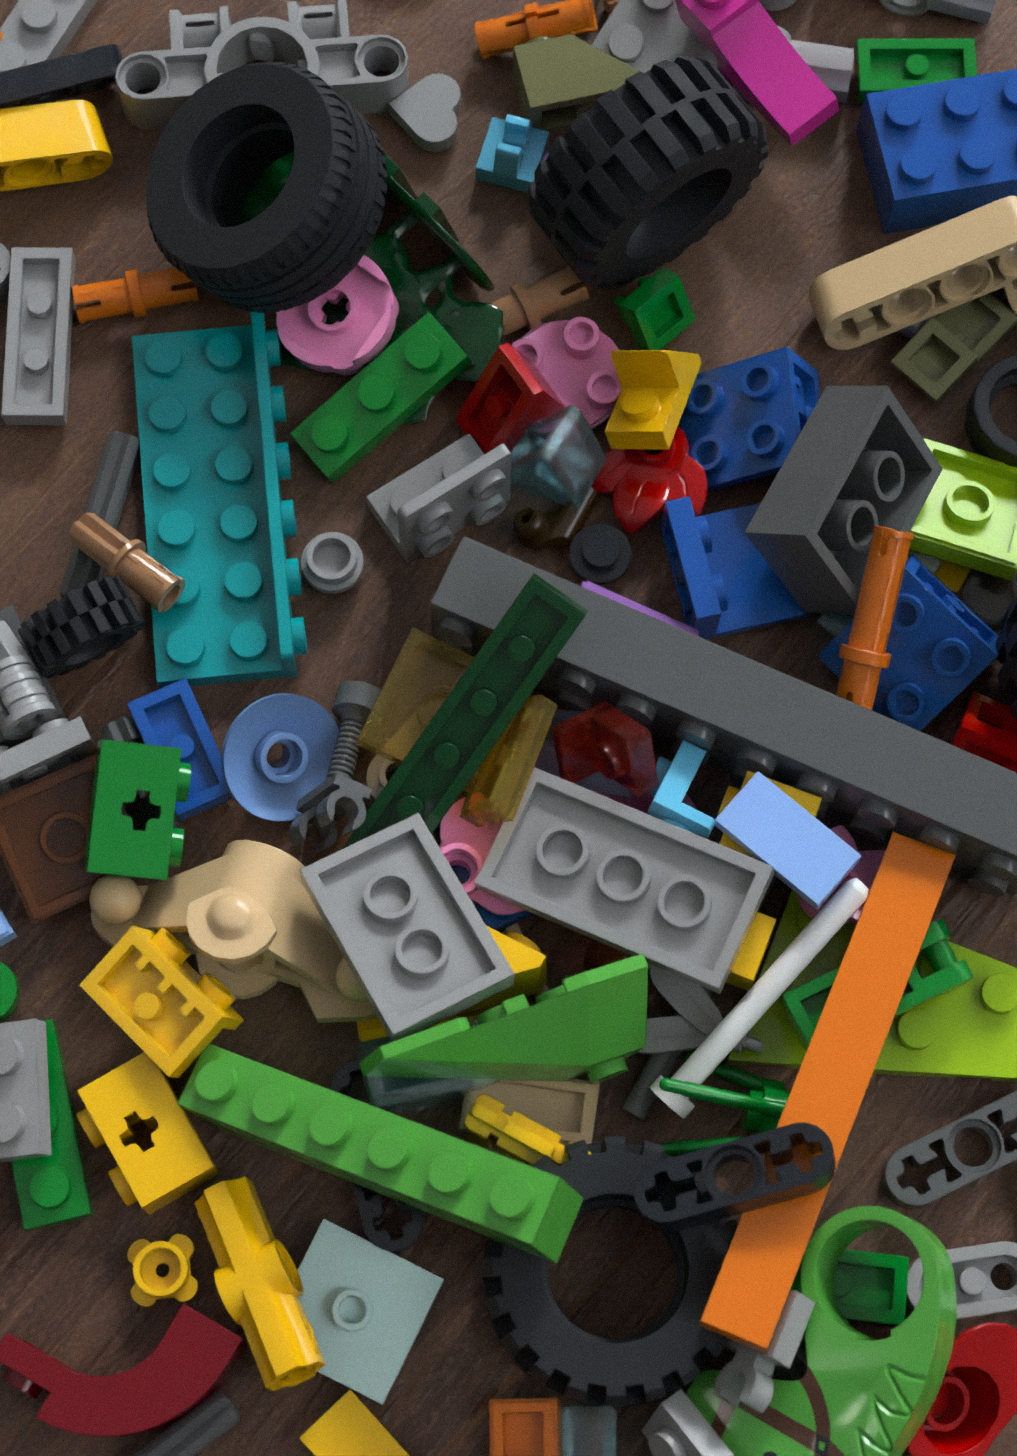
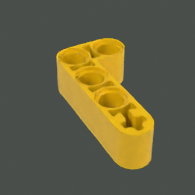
[0,100,113,192]

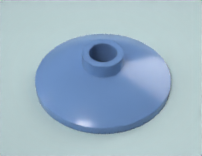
[221,693,339,821]

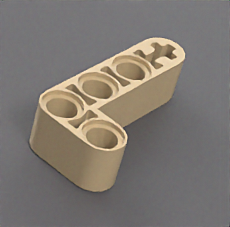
[808,196,1017,350]

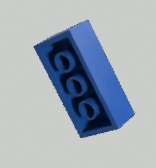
[856,69,1017,234]

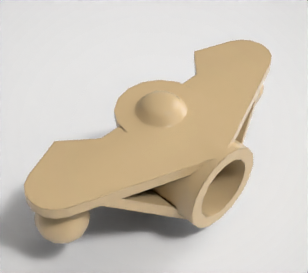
[89,840,378,1023]

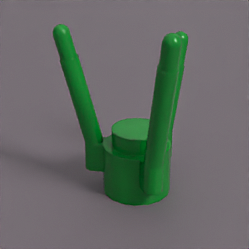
[658,1052,791,1156]

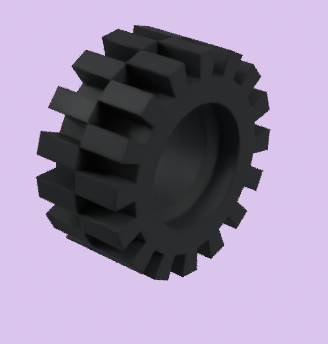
[18,576,145,678]

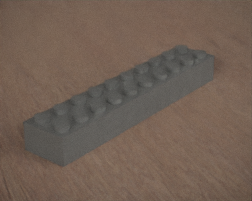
[431,536,1017,897]

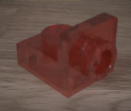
[552,701,659,796]

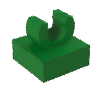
[614,267,696,350]

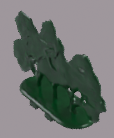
[240,153,504,425]

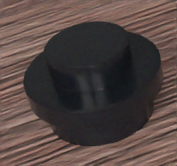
[569,524,631,586]

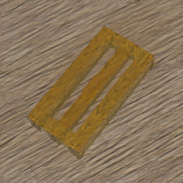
[460,694,558,827]

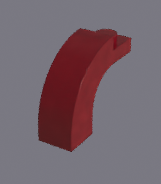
[0,1303,248,1438]

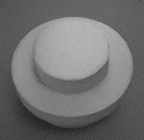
[301,532,364,594]

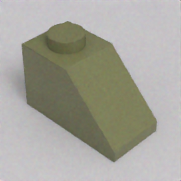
[512,34,639,134]

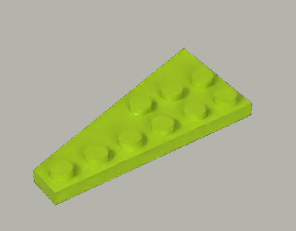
[725,890,1017,1083]

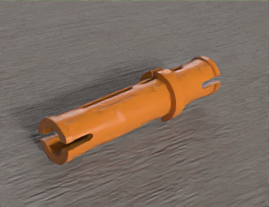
[836,525,914,711]

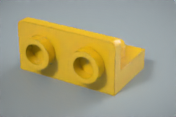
[79,925,244,1078]

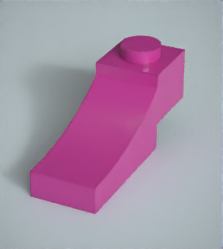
[675,0,839,147]

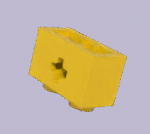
[76,1052,220,1215]

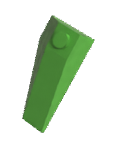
[359,954,648,1084]

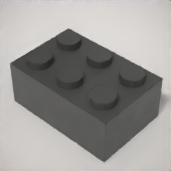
[744,386,943,616]

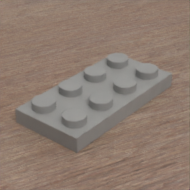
[474,765,775,994]

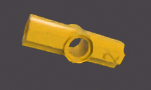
[194,1176,326,1391]

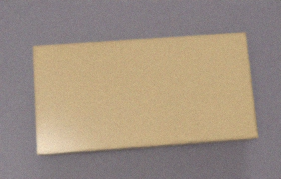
[459,1079,600,1145]

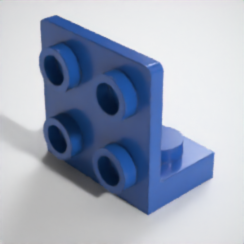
[681,347,821,492]
[660,496,810,640]
[819,555,999,731]

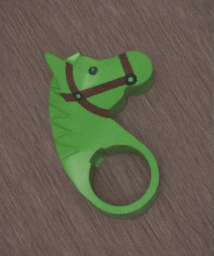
[686,1206,957,1456]

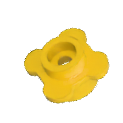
[127,1234,198,1307]

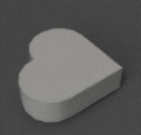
[388,73,461,152]

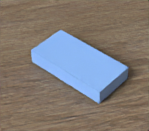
[715,771,861,910]

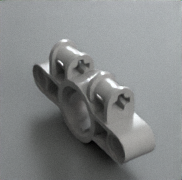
[115,0,409,130]

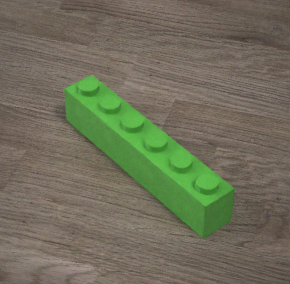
[178,1044,584,1264]

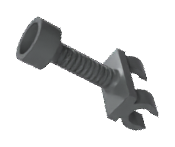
[289,681,387,856]

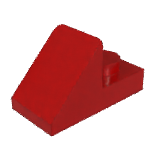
[455,343,565,454]

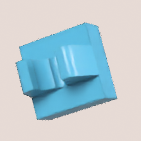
[476,114,549,193]

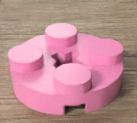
[275,255,399,376]

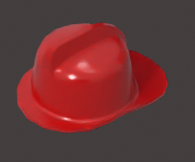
[907,1323,1017,1456]

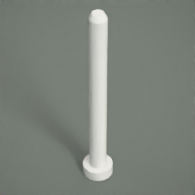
[649,878,869,1119]

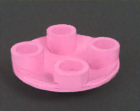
[512,317,622,435]

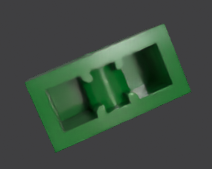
[83,739,191,880]

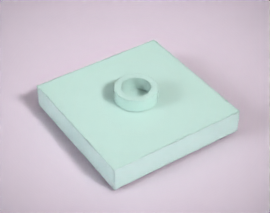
[298,1219,444,1405]

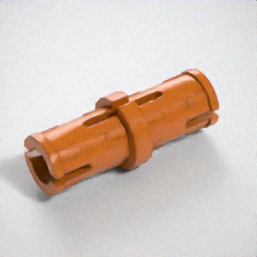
[474,0,598,60]
[72,267,199,324]

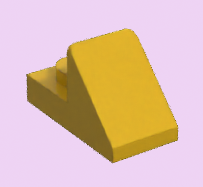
[605,350,702,450]

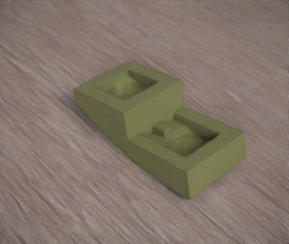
[891,293,1017,403]

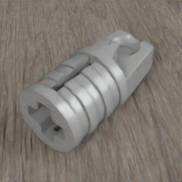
[0,621,58,740]

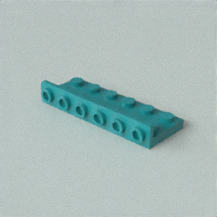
[132,311,308,689]

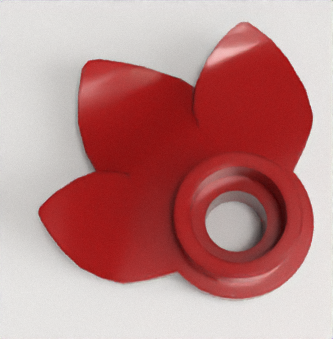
[589,425,708,535]

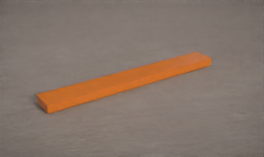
[699,832,956,1354]

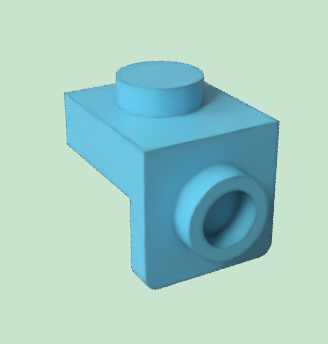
[643,740,715,839]

